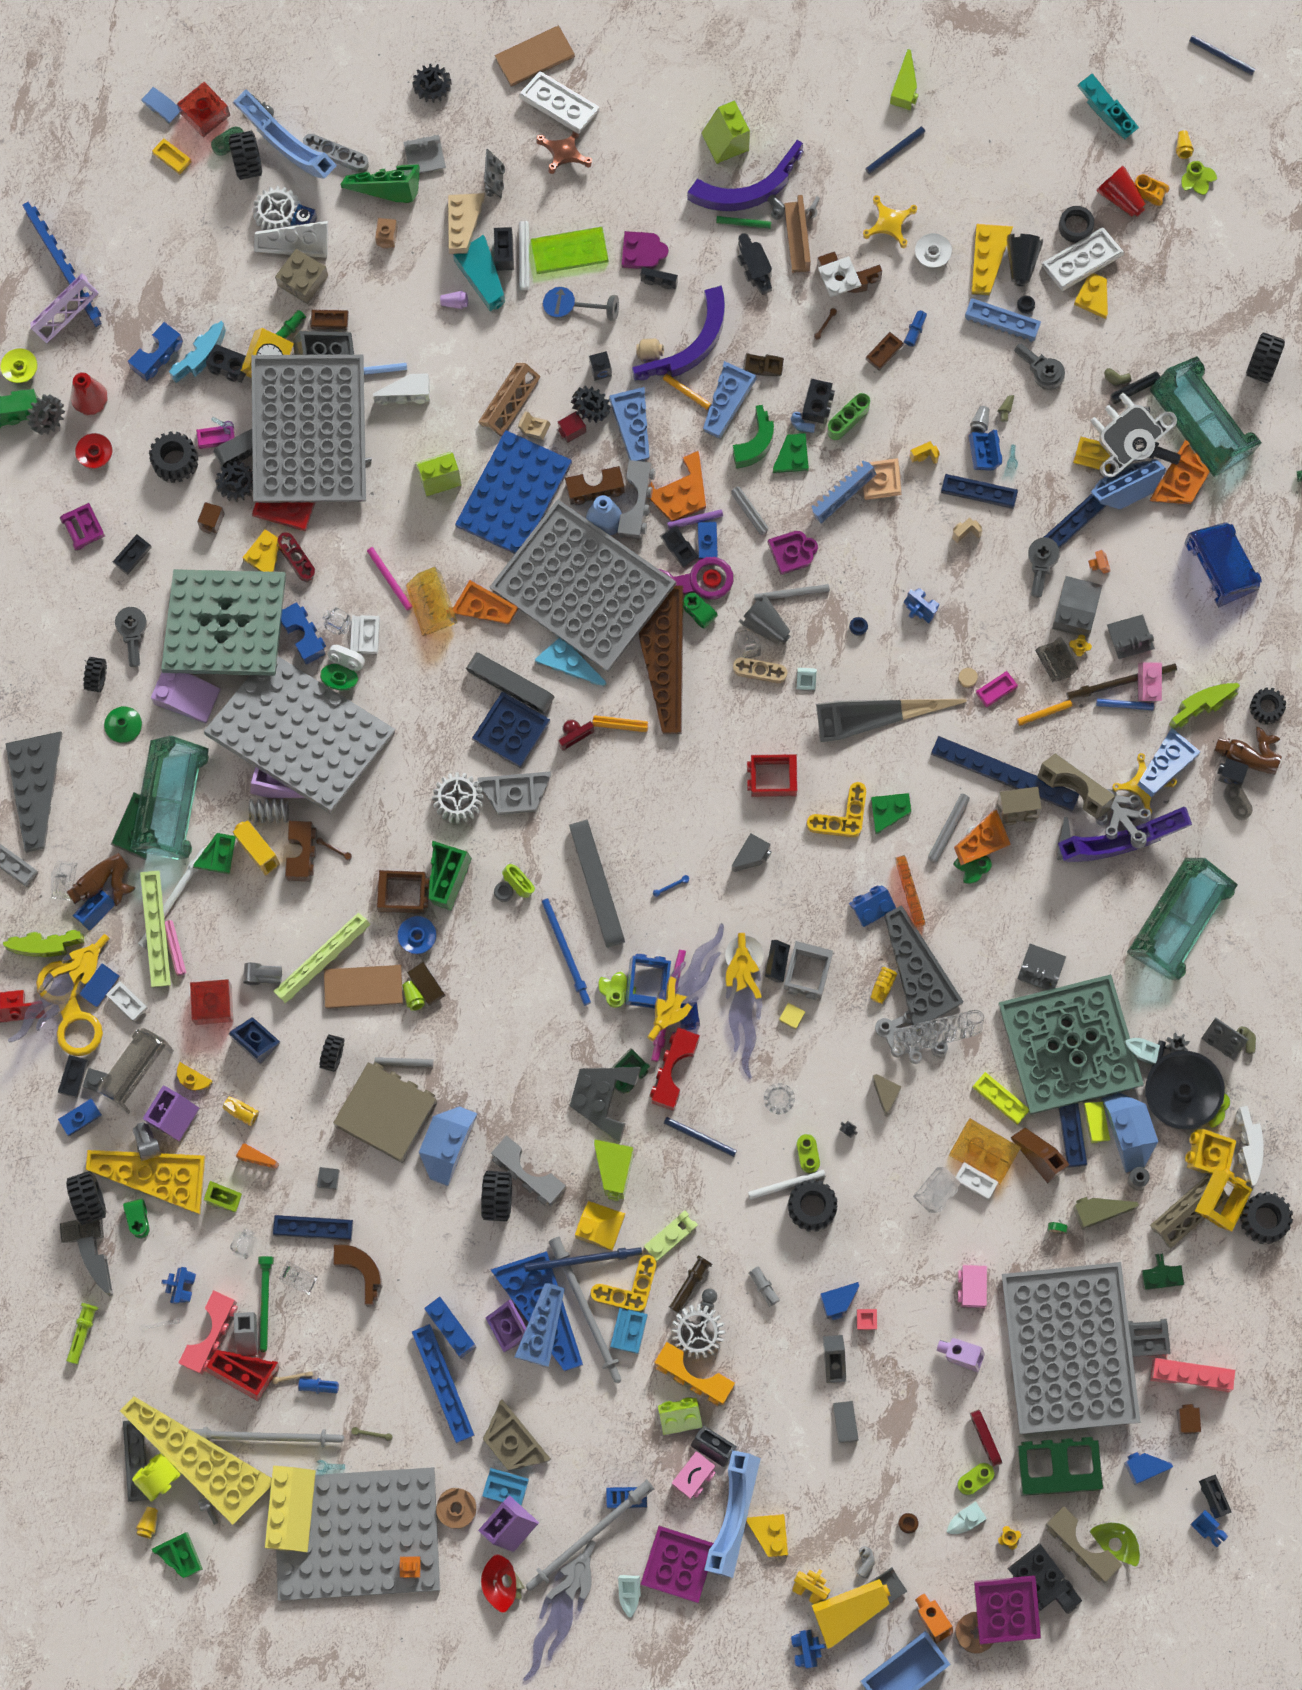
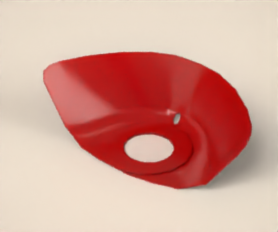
[481,1554,516,1613]

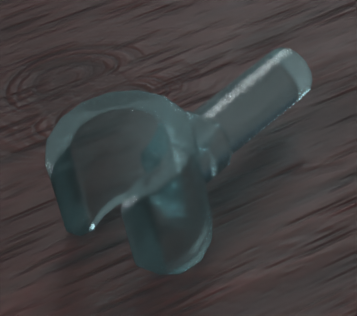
[211,416,234,434]
[1006,444,1018,469]
[317,1460,345,1473]

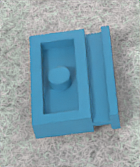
[610,1308,648,1354]
[482,1468,529,1506]

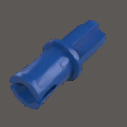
[904,310,927,347]
[298,1378,339,1394]

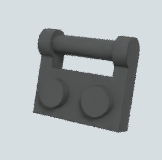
[1128,1319,1171,1357]

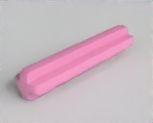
[165,920,186,976]

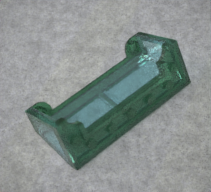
[1150,356,1262,477]
[130,735,209,860]
[1127,858,1238,980]

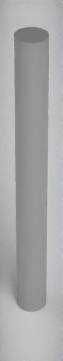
[754,584,830,602]

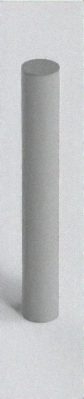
[374,1057,433,1067]

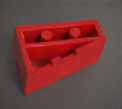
[206,1350,279,1402]

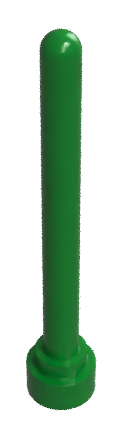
[258,1256,274,1352]

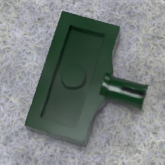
[1141,1253,1184,1290]

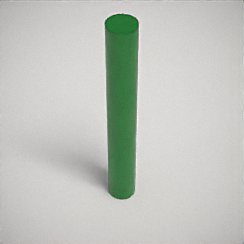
[716,216,771,229]

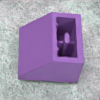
[143,1085,200,1142]
[478,1495,539,1552]

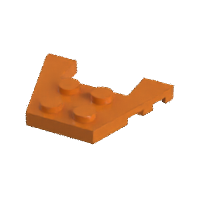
[649,451,706,522]

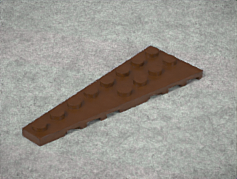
[638,585,684,734]

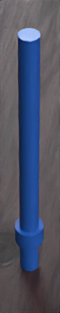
[541,898,591,1006]

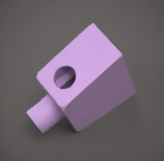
[937,1338,985,1372]

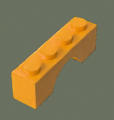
[654,1342,735,1406]

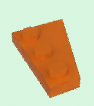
[451,580,518,624]
[954,809,1011,865]

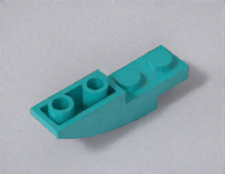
[1077,73,1139,139]

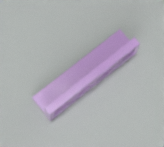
[30,273,99,343]

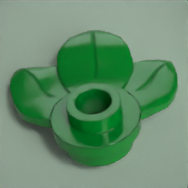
[953,855,992,884]

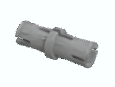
[748,1266,780,1307]

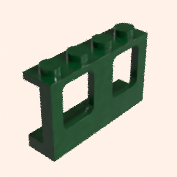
[1016,1437,1103,1496]

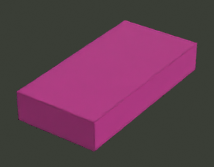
[196,424,235,449]
[976,671,1018,708]

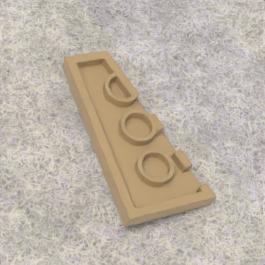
[448,193,485,254]

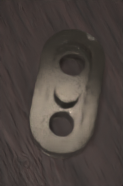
[1223,783,1253,820]

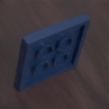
[472,692,551,768]

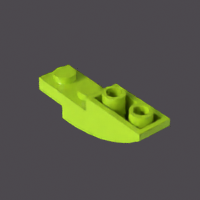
[1169,683,1240,730]
[3,930,85,957]

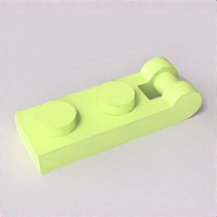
[644,1210,698,1262]

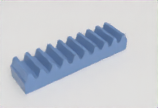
[965,298,1041,342]
[811,461,877,524]

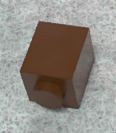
[197,502,225,534]
[1177,1404,1201,1434]

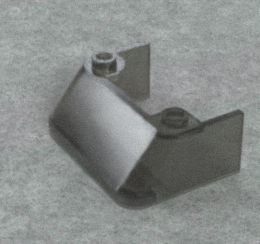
[97,1028,174,1114]

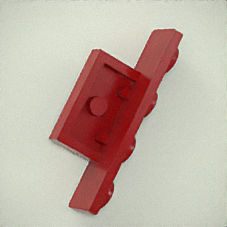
[0,990,46,1023]

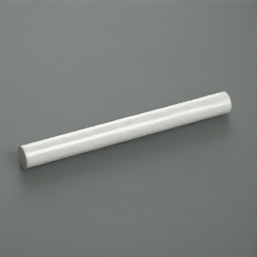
[748,1170,826,1200]

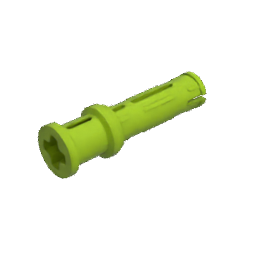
[66,1303,99,1364]

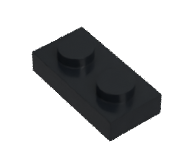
[640,267,678,289]
[112,534,152,575]
[765,940,790,983]
[58,1055,89,1098]
[1199,1474,1232,1519]

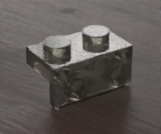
[1035,637,1078,683]

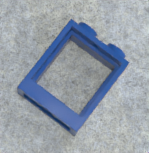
[625,954,671,1009]

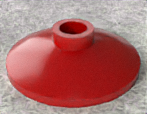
[75,433,113,469]

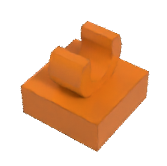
[1088,550,1111,574]
[400,1556,421,1578]

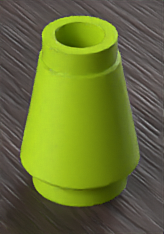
[402,981,425,1011]

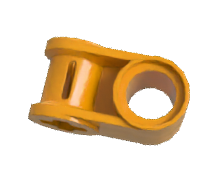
[1134,174,1170,206]

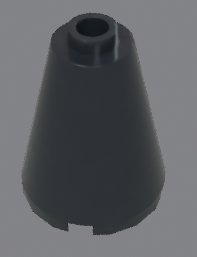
[1006,234,1044,286]

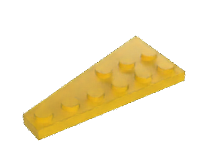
[86,1150,206,1215]

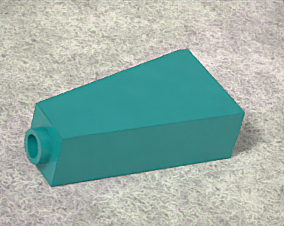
[453,235,505,311]

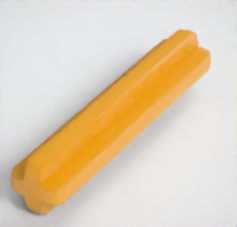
[592,715,649,732]

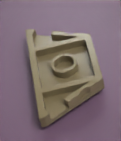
[483,1399,551,1471]

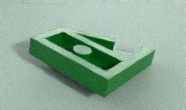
[773,433,809,473]
[151,1532,203,1578]

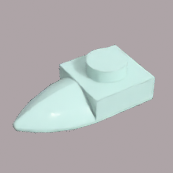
[1125,1038,1160,1065]
[947,1501,987,1534]
[618,1575,641,1617]

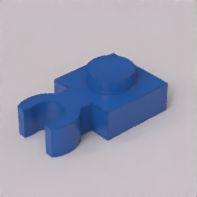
[1190,1510,1228,1547]

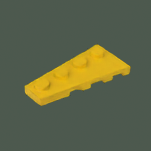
[971,224,1013,296]

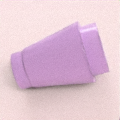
[440,291,468,309]

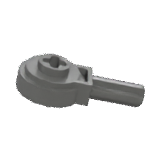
[1014,344,1065,390]
[1028,537,1060,598]
[115,607,147,667]

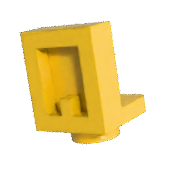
[909,441,940,464]

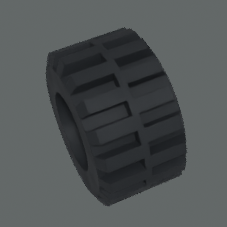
[229,130,263,180]
[1246,332,1285,384]
[149,431,199,483]
[66,1171,106,1225]
[481,1171,512,1222]
[788,1179,838,1232]
[1240,1192,1293,1244]

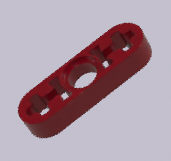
[277,532,315,582]
[970,1409,1003,1467]

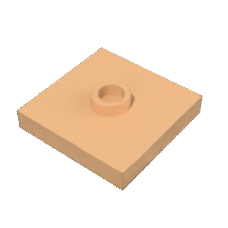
[861,458,902,500]

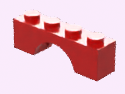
[649,1028,700,1111]

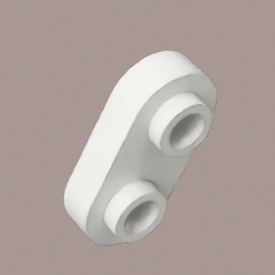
[328,645,365,671]

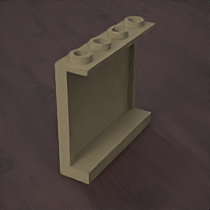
[333,1062,437,1163]

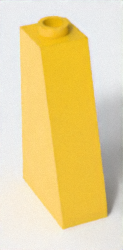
[811,1579,891,1649]

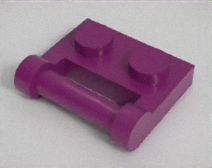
[60,503,105,551]

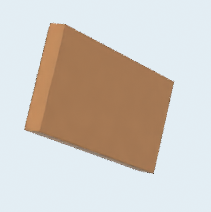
[494,25,575,87]
[324,965,403,1009]

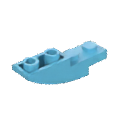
[169,321,226,383]

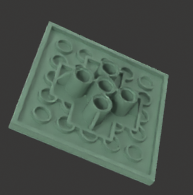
[161,569,286,676]
[998,974,1144,1115]

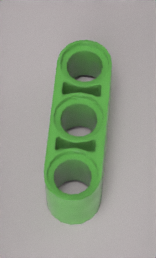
[827,393,870,440]

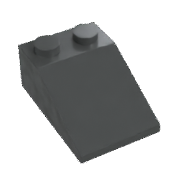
[292,331,354,355]
[1052,576,1102,638]

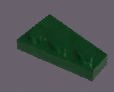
[110,792,151,860]

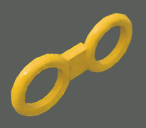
[36,960,103,1057]

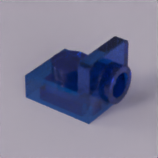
[680,1002,700,1030]

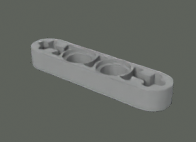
[303,134,369,172]

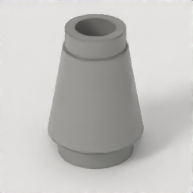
[970,406,990,433]

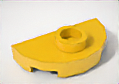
[177,1061,213,1091]

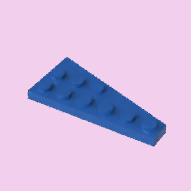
[490,1251,583,1372]

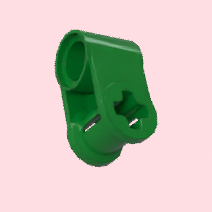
[683,593,718,629]
[123,1198,150,1239]

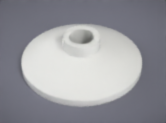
[915,233,952,268]
[725,936,764,973]

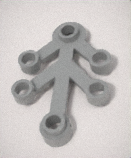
[1096,789,1151,848]
[875,1010,948,1064]

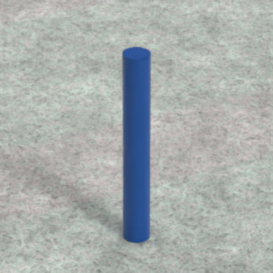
[1096,699,1154,710]

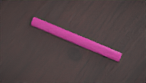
[367,547,413,611]

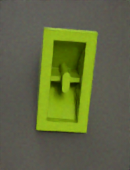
[204,1181,242,1212]

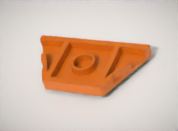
[1150,440,1210,504]

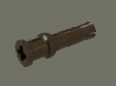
[669,1255,713,1313]

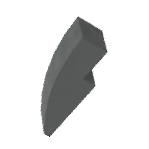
[77,1236,113,1296]

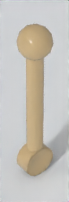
[272,1371,313,1384]

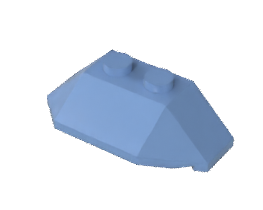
[1091,459,1166,509]
[1101,1093,1158,1173]
[419,1106,478,1186]

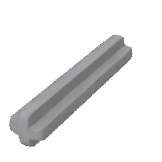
[731,487,769,535]

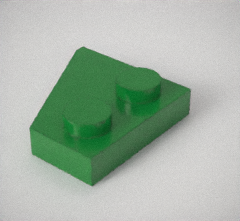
[871,793,911,834]
[193,833,236,874]

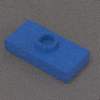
[698,522,718,560]
[58,1098,102,1136]

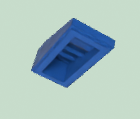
[606,1487,647,1509]

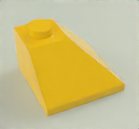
[575,1201,625,1251]

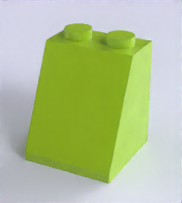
[701,100,750,164]
[415,451,462,497]
[594,1139,634,1202]

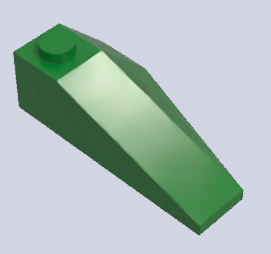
[340,164,420,203]

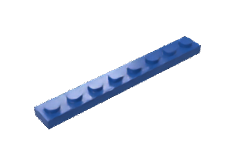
[22,201,102,327]

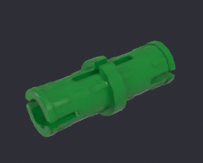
[276,310,306,339]

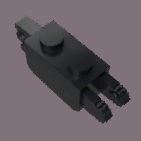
[737,233,772,295]

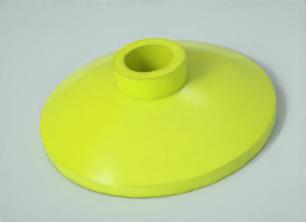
[0,348,38,383]

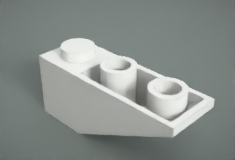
[373,374,430,405]

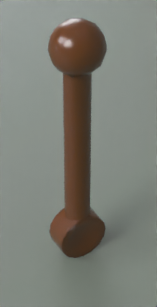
[814,308,837,340]
[316,837,352,860]

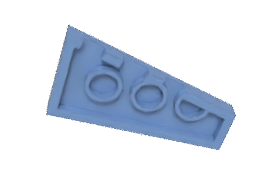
[609,387,649,462]
[514,1283,565,1367]

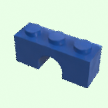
[127,322,183,381]
[281,602,326,665]
[424,1297,476,1359]

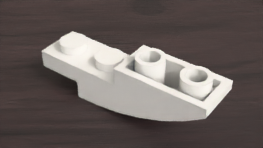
[1235,1106,1264,1188]

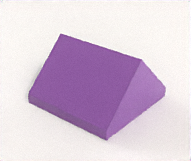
[485,1300,526,1352]

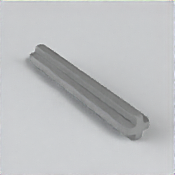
[928,793,970,862]

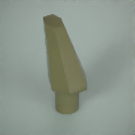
[997,395,1014,422]
[507,1572,525,1599]

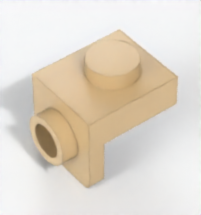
[518,411,551,440]
[952,517,982,543]

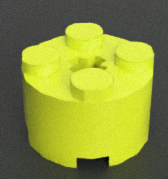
[132,1453,181,1502]

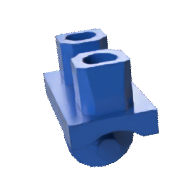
[903,588,940,623]
[161,1267,196,1304]
[791,1630,826,1668]

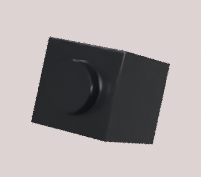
[589,351,612,381]
[1217,758,1249,788]

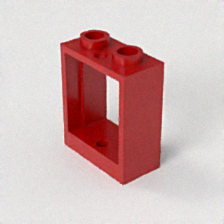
[747,754,798,797]

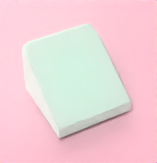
[796,668,817,690]

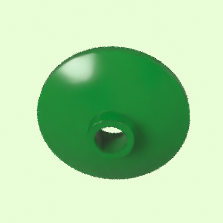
[320,664,358,690]
[104,706,142,743]

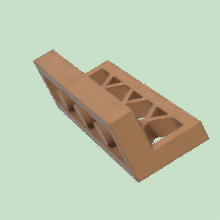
[784,195,811,273]
[478,363,541,436]

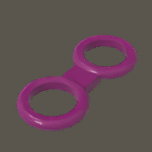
[659,557,734,600]

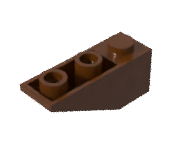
[1011,1127,1070,1184]

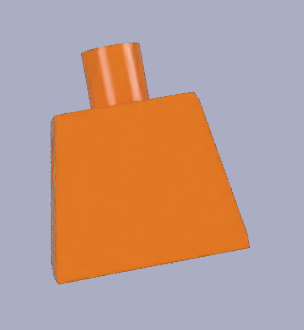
[915,1594,953,1644]

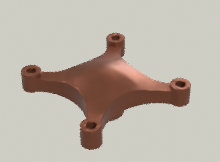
[536,131,592,174]

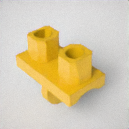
[792,1569,831,1604]

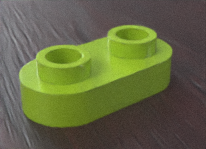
[502,864,535,898]
[797,1134,820,1174]
[957,1463,994,1495]

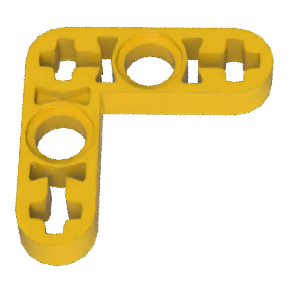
[807,782,866,837]
[590,1255,656,1312]

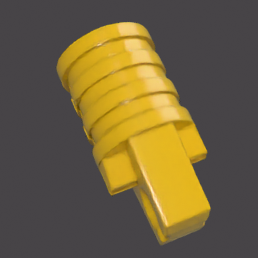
[870,967,898,1004]
[222,1096,259,1126]

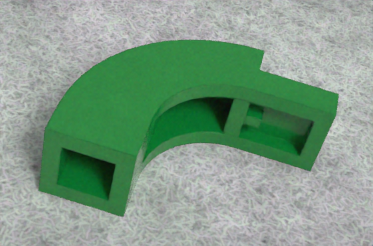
[733,405,774,469]

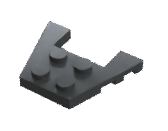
[570,1067,641,1141]

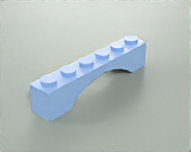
[704,1450,761,1578]

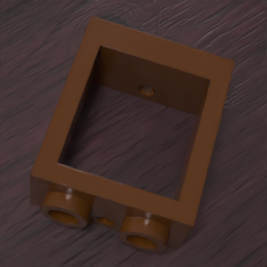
[377,870,430,914]

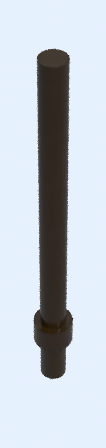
[1066,663,1177,700]

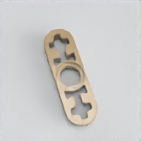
[733,657,787,684]

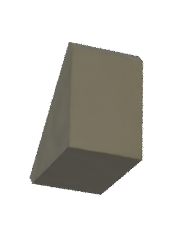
[872,1074,902,1115]

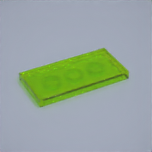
[530,227,609,274]

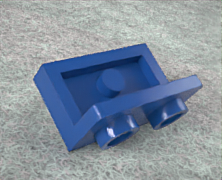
[968,429,1002,471]
[849,885,896,927]

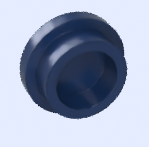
[849,617,868,636]

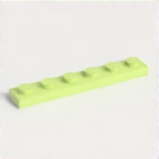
[140,870,171,988]
[273,913,371,1003]

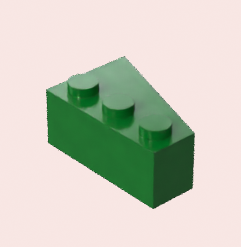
[0,389,38,428]
[429,841,472,911]

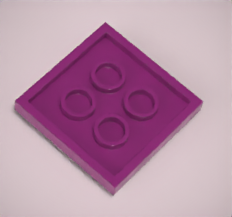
[640,1526,714,1603]
[974,1576,1041,1644]

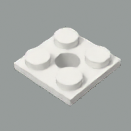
[818,256,861,298]

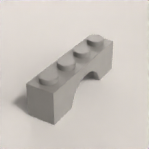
[618,460,656,540]
[491,1135,567,1206]

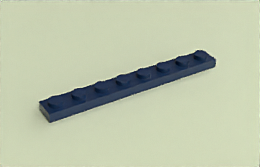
[931,736,1080,812]

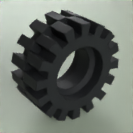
[83,657,107,692]
[1250,687,1286,724]
[319,1034,345,1072]

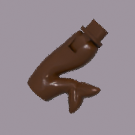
[1214,727,1282,775]
[67,852,136,906]

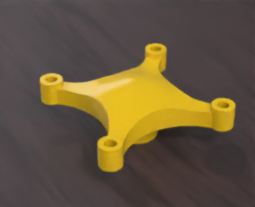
[863,195,917,249]
[1112,753,1177,816]

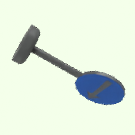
[543,287,619,321]

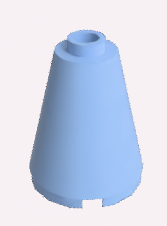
[586,495,622,535]

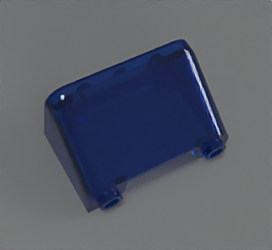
[1184,522,1262,608]

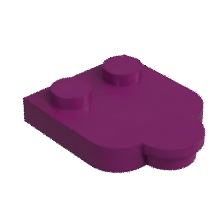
[622,231,669,269]
[767,531,818,575]

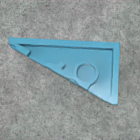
[535,638,606,687]

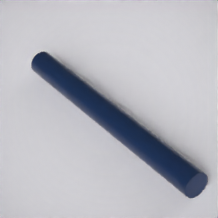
[1189,35,1256,75]
[865,126,925,174]
[663,1117,737,1157]

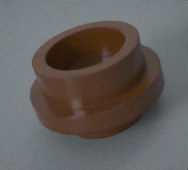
[898,1513,919,1534]

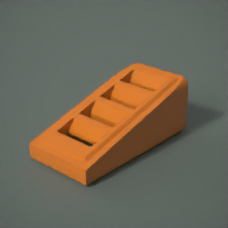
[236,1143,279,1168]

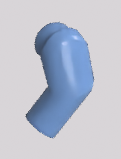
[791,412,815,433]

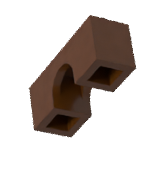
[565,466,625,505]
[285,821,317,882]

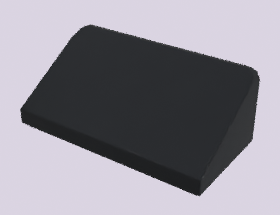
[691,1425,737,1467]

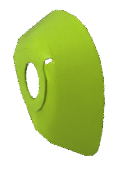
[1090,1522,1140,1567]

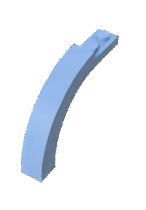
[232,89,337,179]

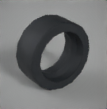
[1059,206,1094,243]

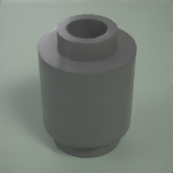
[1128,1167,1150,1190]

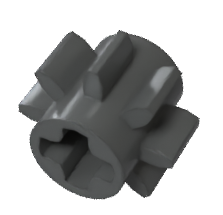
[1165,1032,1190,1053]

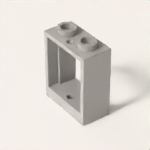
[784,941,833,1000]

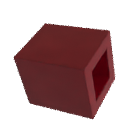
[557,411,587,443]

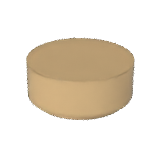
[958,668,978,688]

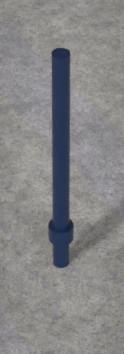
[524,1247,642,1272]

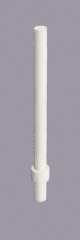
[138,848,204,948]

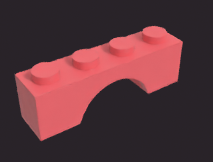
[178,1290,238,1375]
[1150,1358,1235,1392]

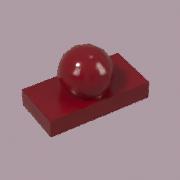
[558,719,595,751]

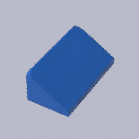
[72,890,115,931]
[80,963,120,1007]

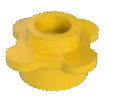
[1069,635,1092,657]
[998,1526,1021,1550]

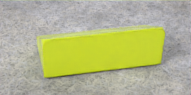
[1083,1102,1110,1144]

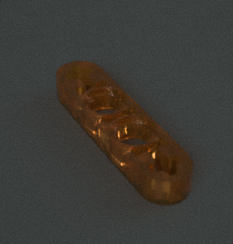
[895,855,926,928]

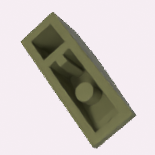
[1073,1197,1139,1230]

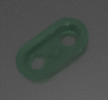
[211,126,244,156]

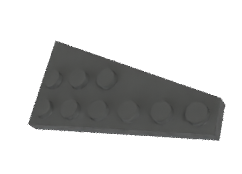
[5,731,63,852]

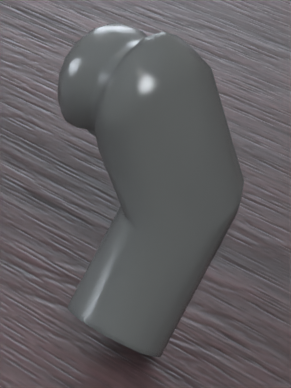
[767,194,785,220]

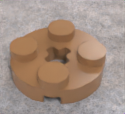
[436,1488,477,1529]
[955,1612,994,1654]

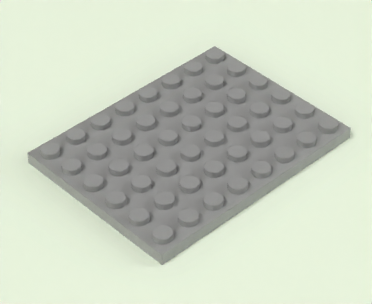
[251,354,366,503]
[490,499,677,672]
[204,656,395,813]
[1002,1262,1141,1435]
[276,1467,440,1601]

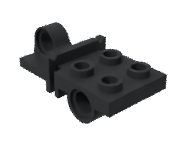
[1007,1544,1082,1614]

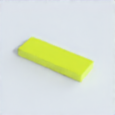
[972,1072,1029,1125]

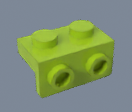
[658,1397,703,1435]

